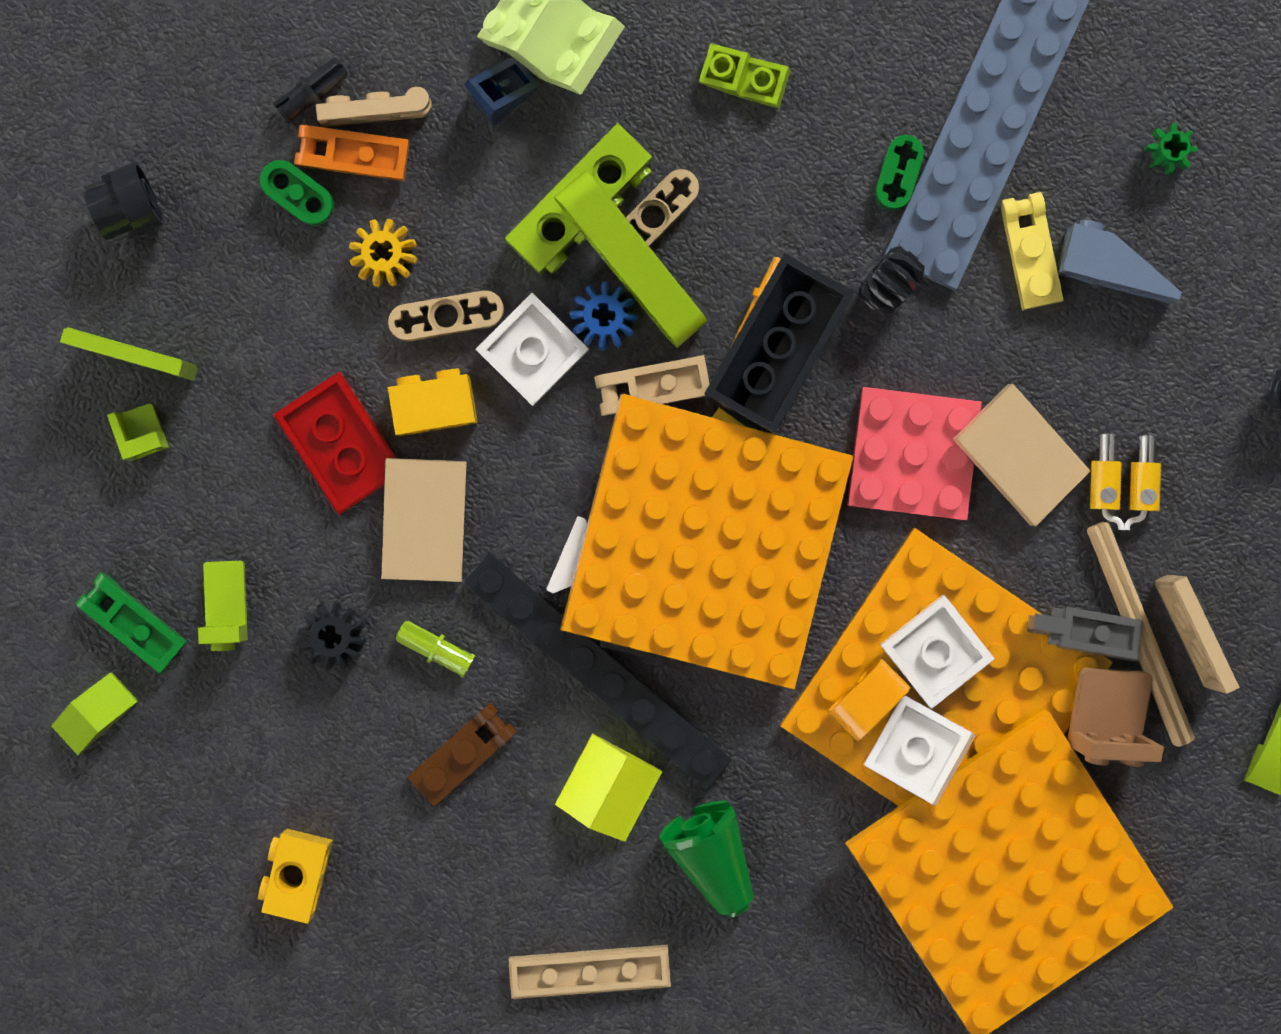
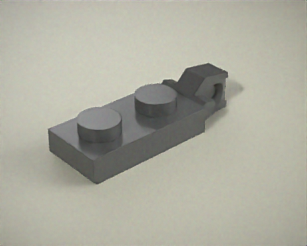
[1027,607,1143,661]

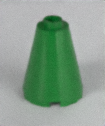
[659,800,754,917]

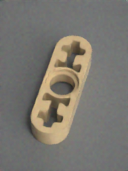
[626,169,699,247]
[388,290,504,342]

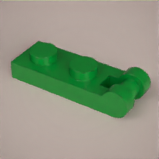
[75,572,188,674]

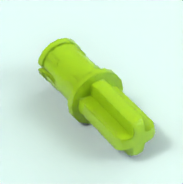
[396,621,475,678]

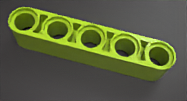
[554,171,708,348]

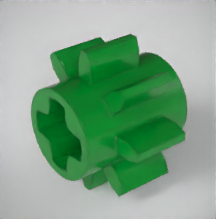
[1144,123,1198,175]

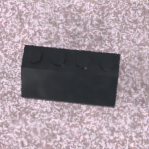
[704,252,855,434]

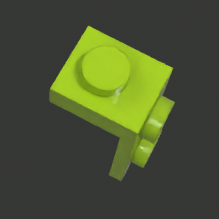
[198,561,248,651]

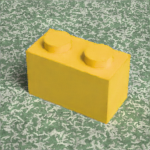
[388,368,478,436]

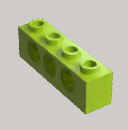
[505,123,652,276]

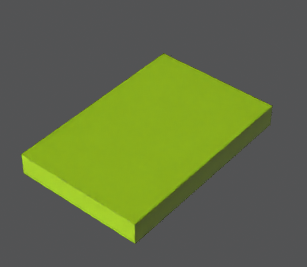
[60,327,198,381]

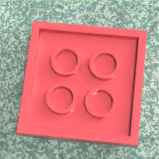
[847,387,982,520]

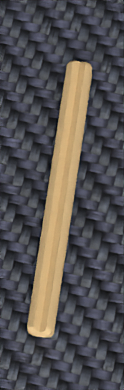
[1087,522,1195,747]

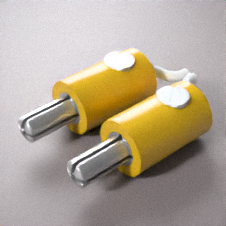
[1090,433,1161,530]

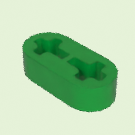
[875,135,924,211]

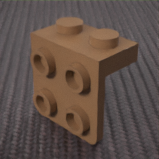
[1067,668,1164,767]

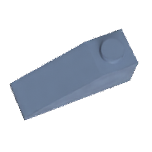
[1057,220,1182,304]

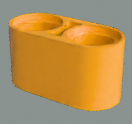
[828,658,910,741]

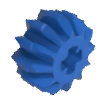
[570,282,638,351]

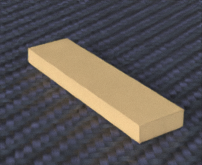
[509,945,671,999]

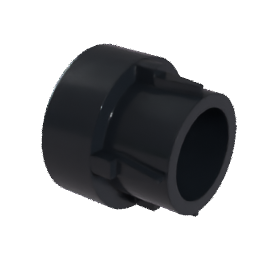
[84,161,165,243]

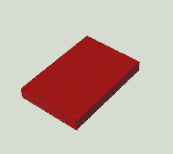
[273,371,398,515]

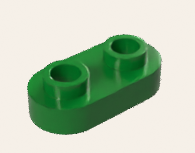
[260,160,334,226]

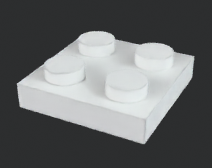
[476,293,589,406]
[879,595,995,709]
[864,696,976,806]

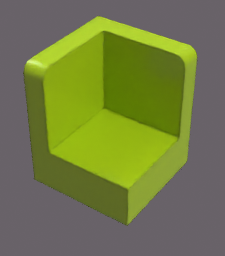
[107,404,169,461]

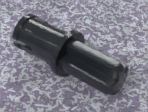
[273,58,348,123]

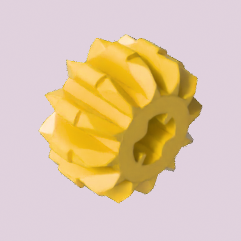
[349,219,418,287]

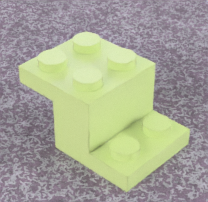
[477,0,625,95]

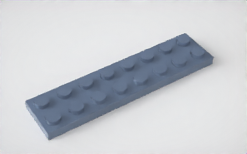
[884,0,1089,291]

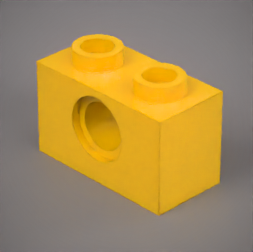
[258,829,333,924]

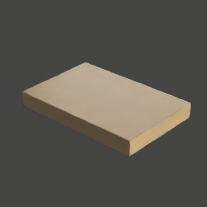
[953,384,1090,526]
[381,458,466,582]
[1154,575,1240,694]

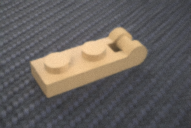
[316,87,432,127]
[594,355,709,416]

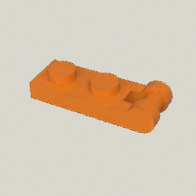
[294,125,410,182]

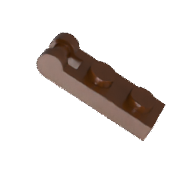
[407,702,517,806]

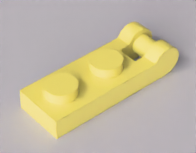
[1000,192,1064,310]

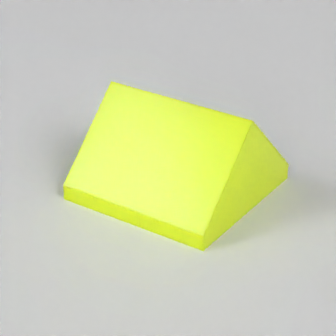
[555,733,663,842]

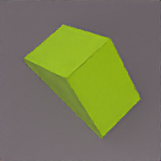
[51,672,139,755]

